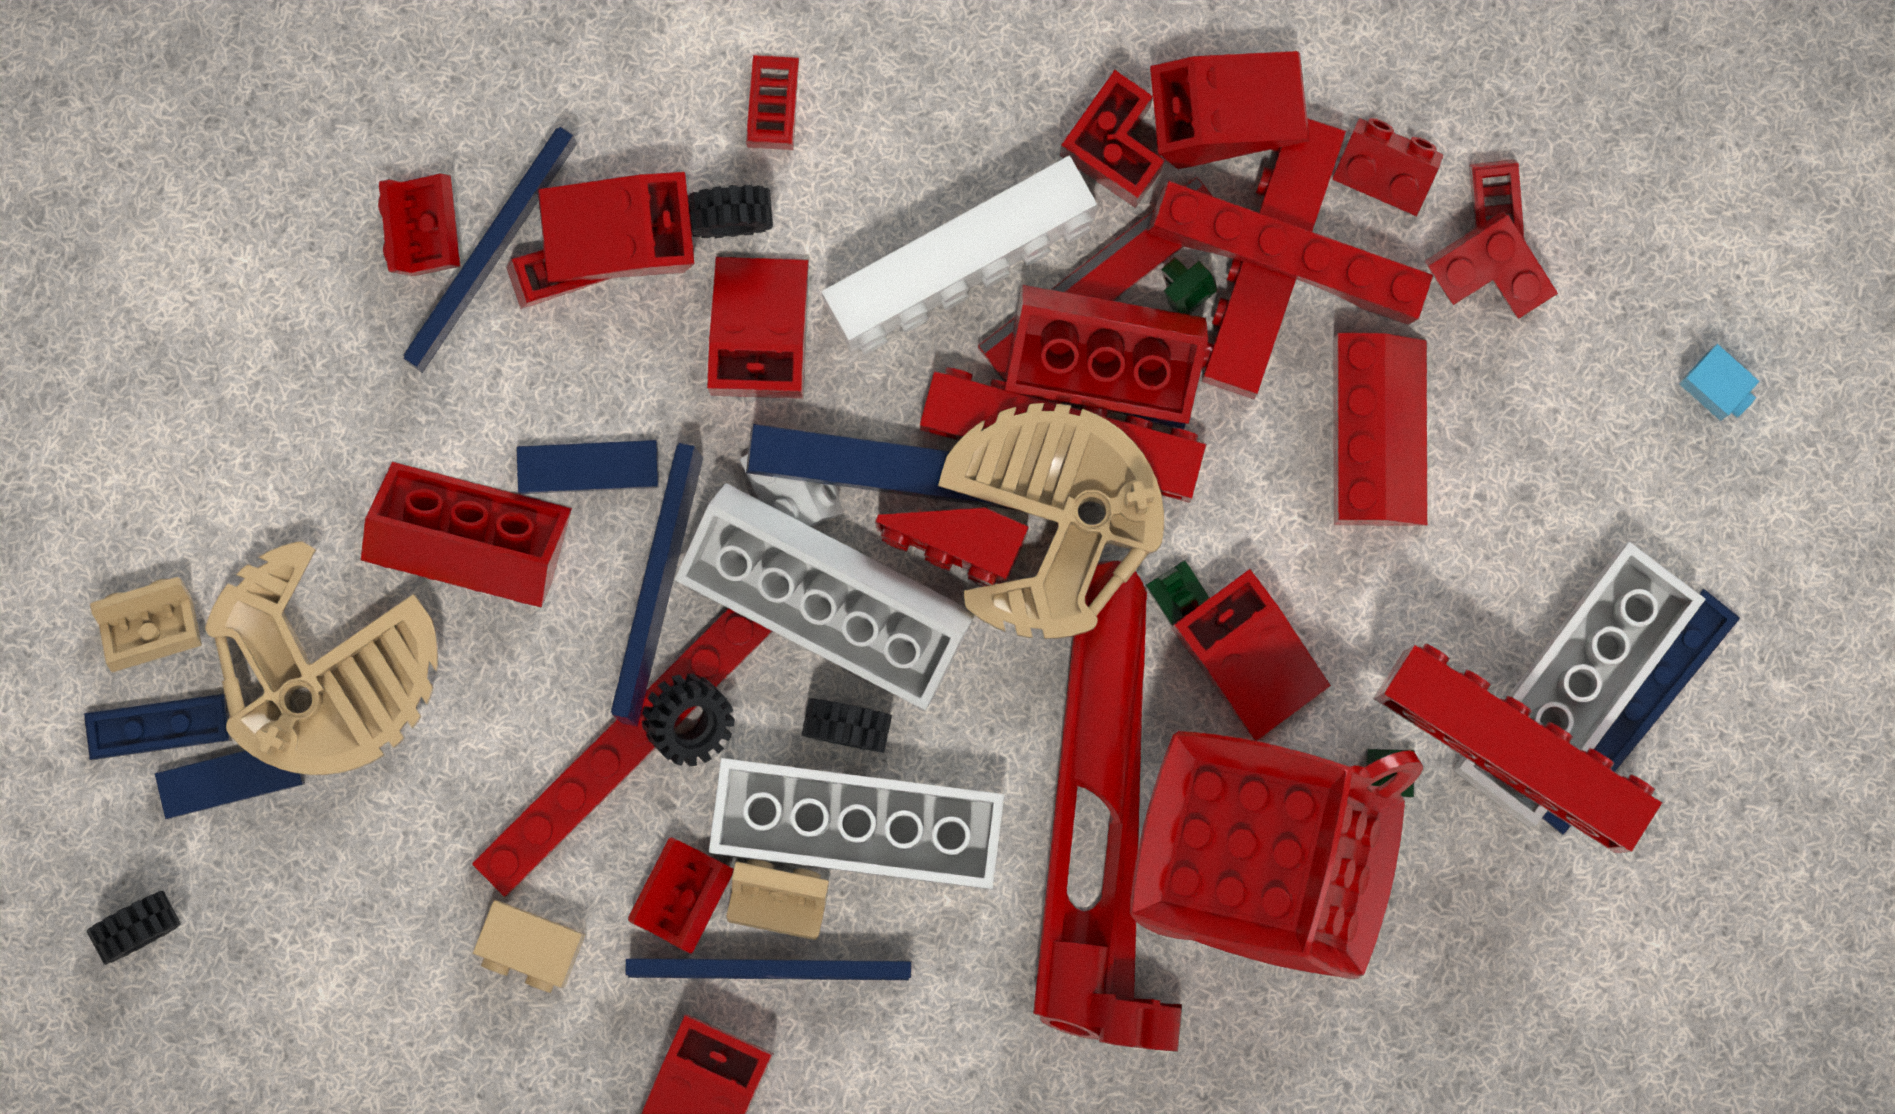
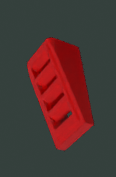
[746,55,799,150]
[1469,160,1525,240]
[506,250,612,309]

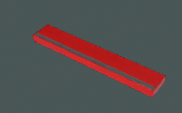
[978,177,1213,382]

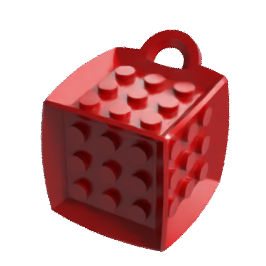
[1130,731,1423,979]

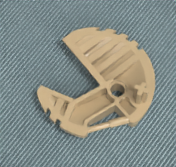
[938,403,1164,639]
[205,541,438,775]

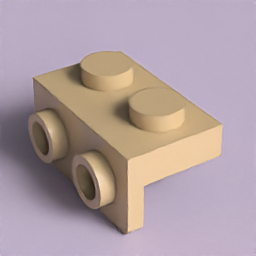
[90,577,202,672]
[726,859,829,940]

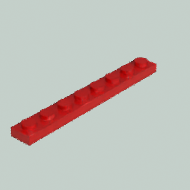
[472,609,772,897]

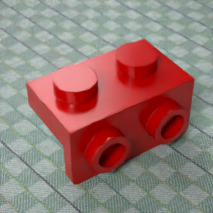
[1332,118,1443,217]
[378,173,460,276]
[628,837,734,954]

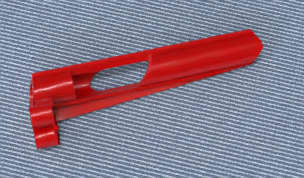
[1033,560,1182,1052]

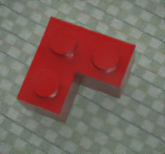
[1060,70,1165,208]
[1424,211,1558,319]

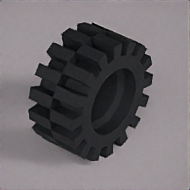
[688,185,773,239]
[642,674,735,767]
[801,698,892,753]
[86,891,181,965]

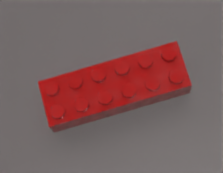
[1373,643,1662,854]

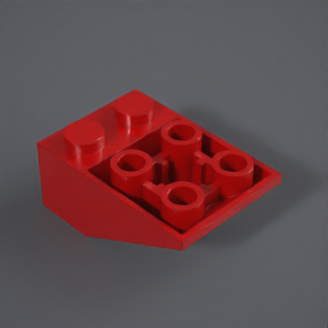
[1150,51,1310,170]
[538,172,695,283]
[707,257,809,399]
[875,508,1029,587]
[1172,569,1331,741]
[641,1014,774,1114]

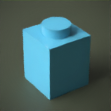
[1679,344,1760,421]

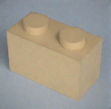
[473,900,586,993]

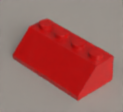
[1005,285,1208,424]
[1333,333,1428,526]
[360,462,572,608]

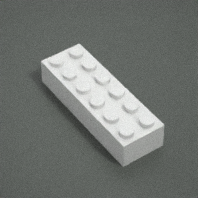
[821,155,1097,355]
[674,483,975,711]
[1453,542,1705,827]
[709,758,1004,890]

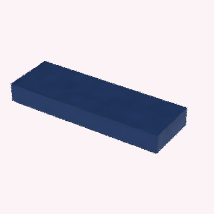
[516,440,659,494]
[84,694,232,760]
[155,751,305,820]

